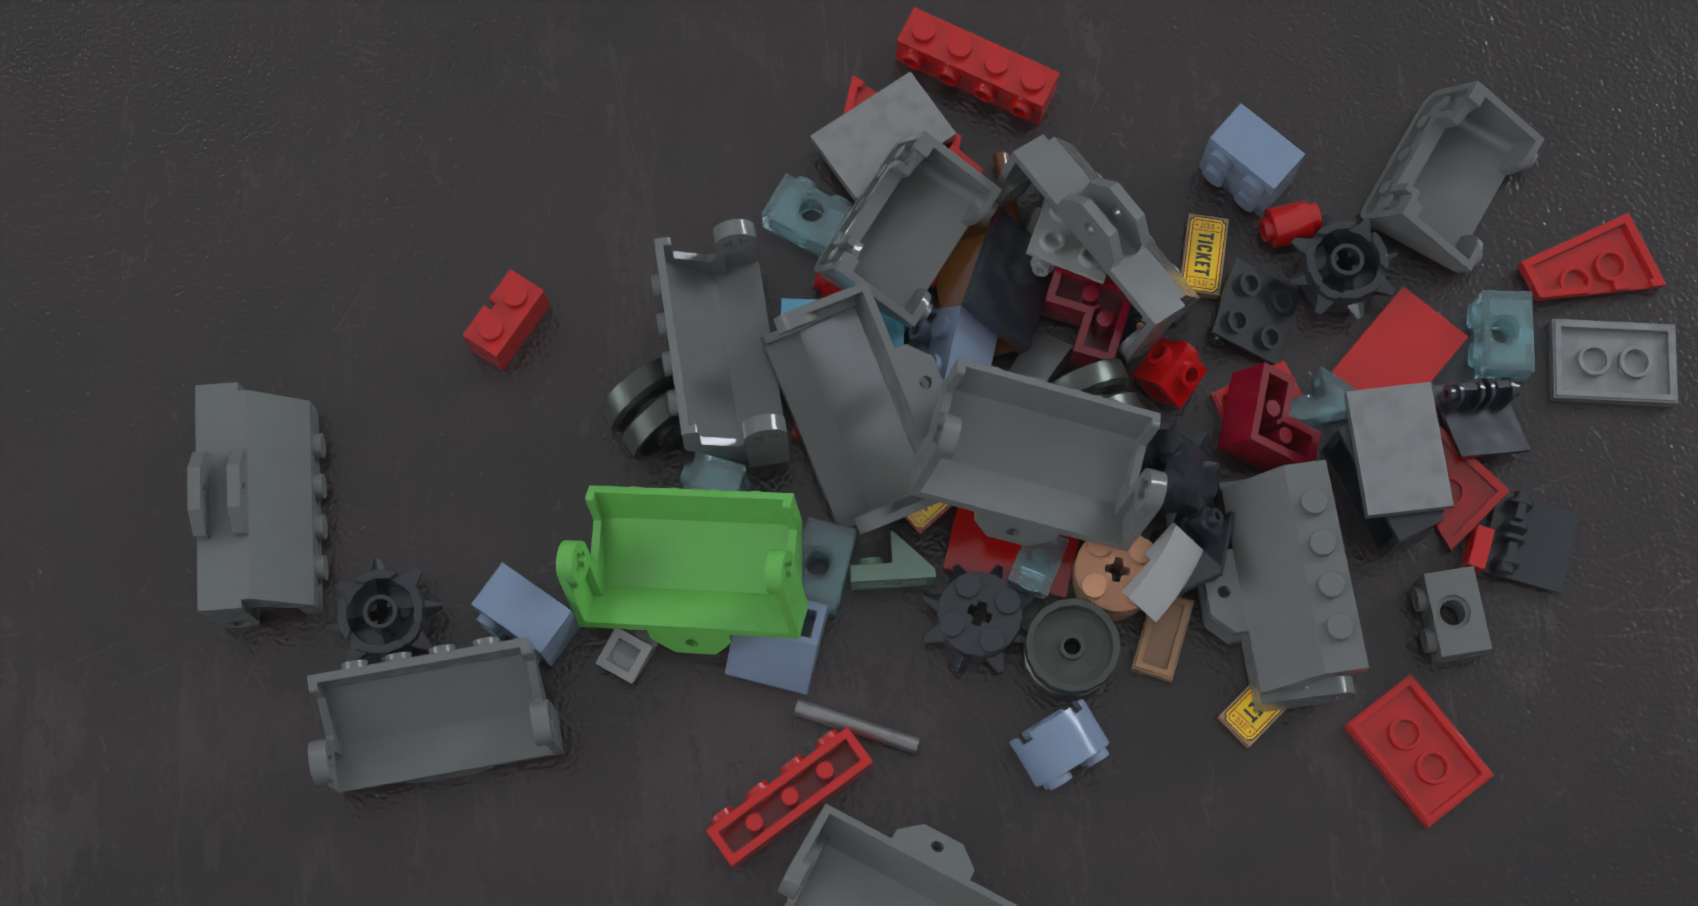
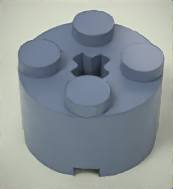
[1009,698,1110,791]

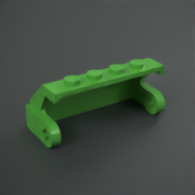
[556,485,809,655]

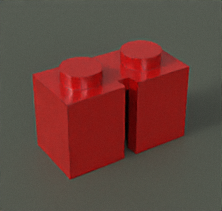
[462,269,550,371]

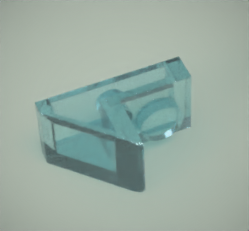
[1289,367,1357,426]
[1008,536,1069,599]

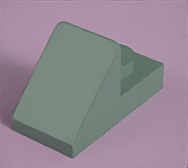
[850,531,936,590]

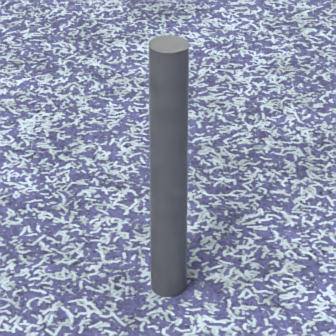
[794,699,920,754]

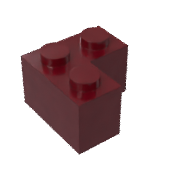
[1041,266,1131,368]
[1217,362,1321,472]

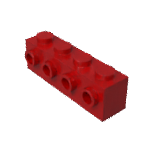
[896,7,1060,125]
[706,727,873,870]

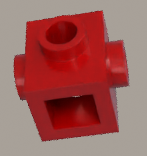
[1132,338,1208,409]

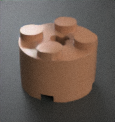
[1071,535,1153,621]

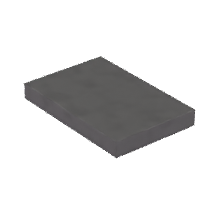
[810,72,957,202]
[1548,319,1678,407]
[1344,382,1454,519]

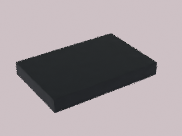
[961,209,1056,354]

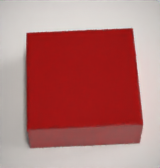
[1459,525,1495,576]

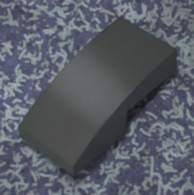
[1009,330,1074,383]

